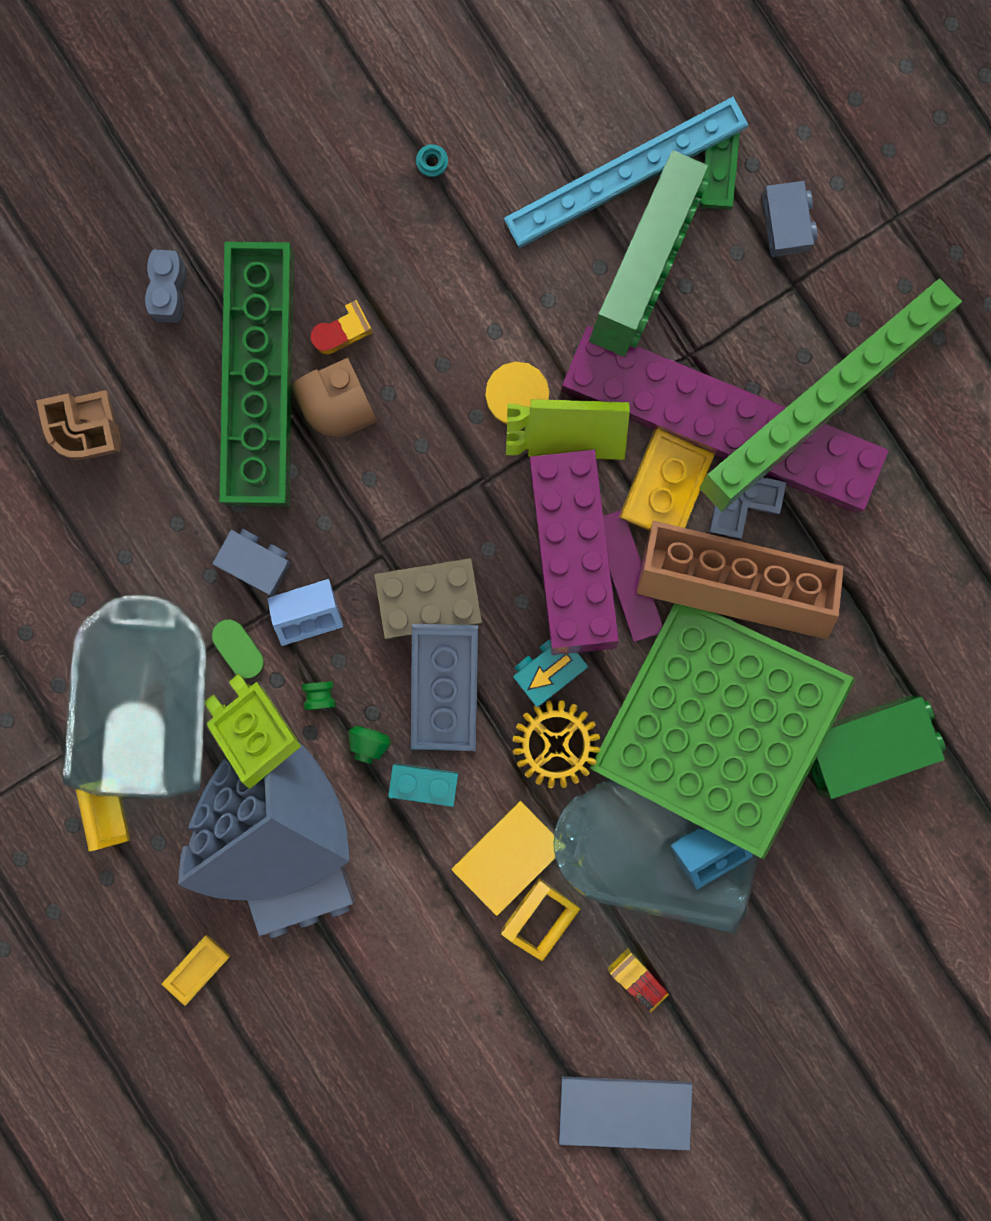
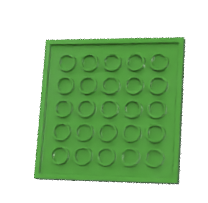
[590,603,855,859]

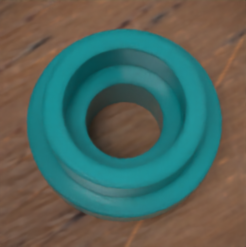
[416,144,448,177]

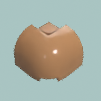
[291,358,377,438]
[36,390,121,460]

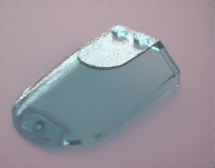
[63,595,206,798]
[554,780,759,934]

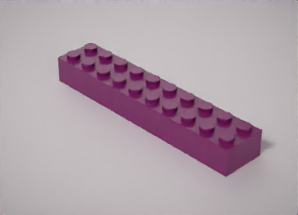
[561,326,889,514]

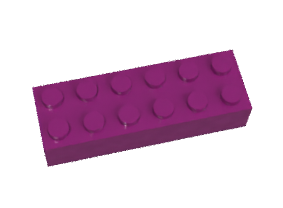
[530,450,619,655]

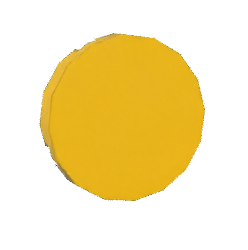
[485,362,550,425]

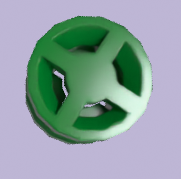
[301,681,336,710]

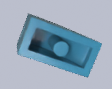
[671,828,753,890]

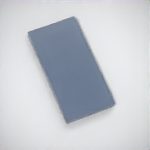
[411,624,478,751]
[559,1076,692,1150]

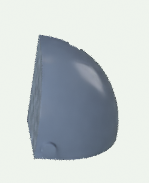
[178,743,350,900]

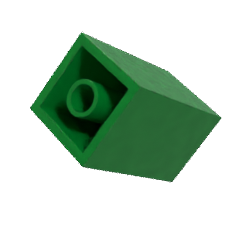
[811,696,946,799]

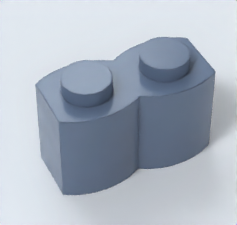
[145,249,186,323]

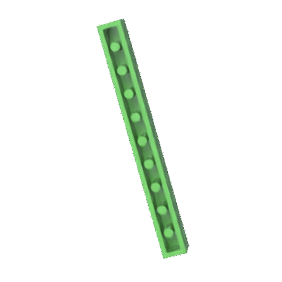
[699,278,962,512]

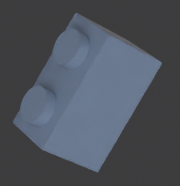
[761,181,817,257]
[212,528,292,596]

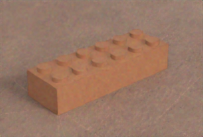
[636,521,844,640]

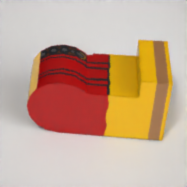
[311,300,373,354]
[608,948,669,1013]

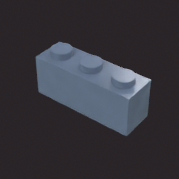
[247,866,355,938]

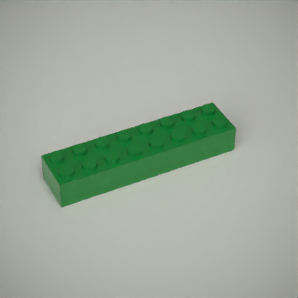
[219,242,294,507]

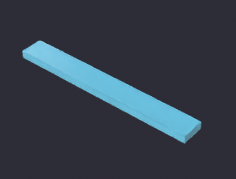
[504,97,748,248]

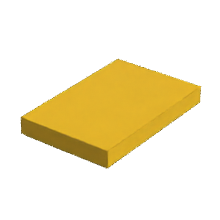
[618,428,715,531]
[451,800,566,916]

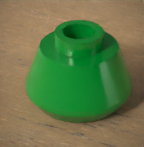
[348,725,391,764]

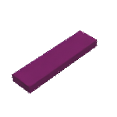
[603,510,663,642]

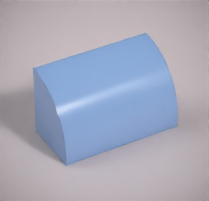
[267,579,343,646]

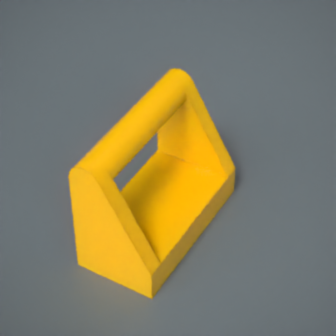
[75,777,130,851]
[501,878,581,962]

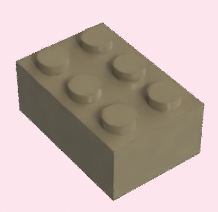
[374,558,482,640]

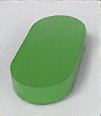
[212,620,264,678]

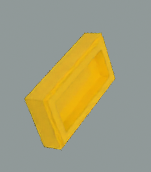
[161,934,230,1006]

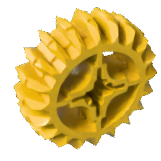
[513,701,600,788]

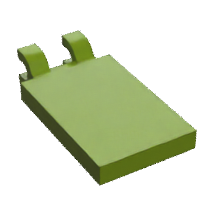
[506,399,630,460]
[204,674,302,789]

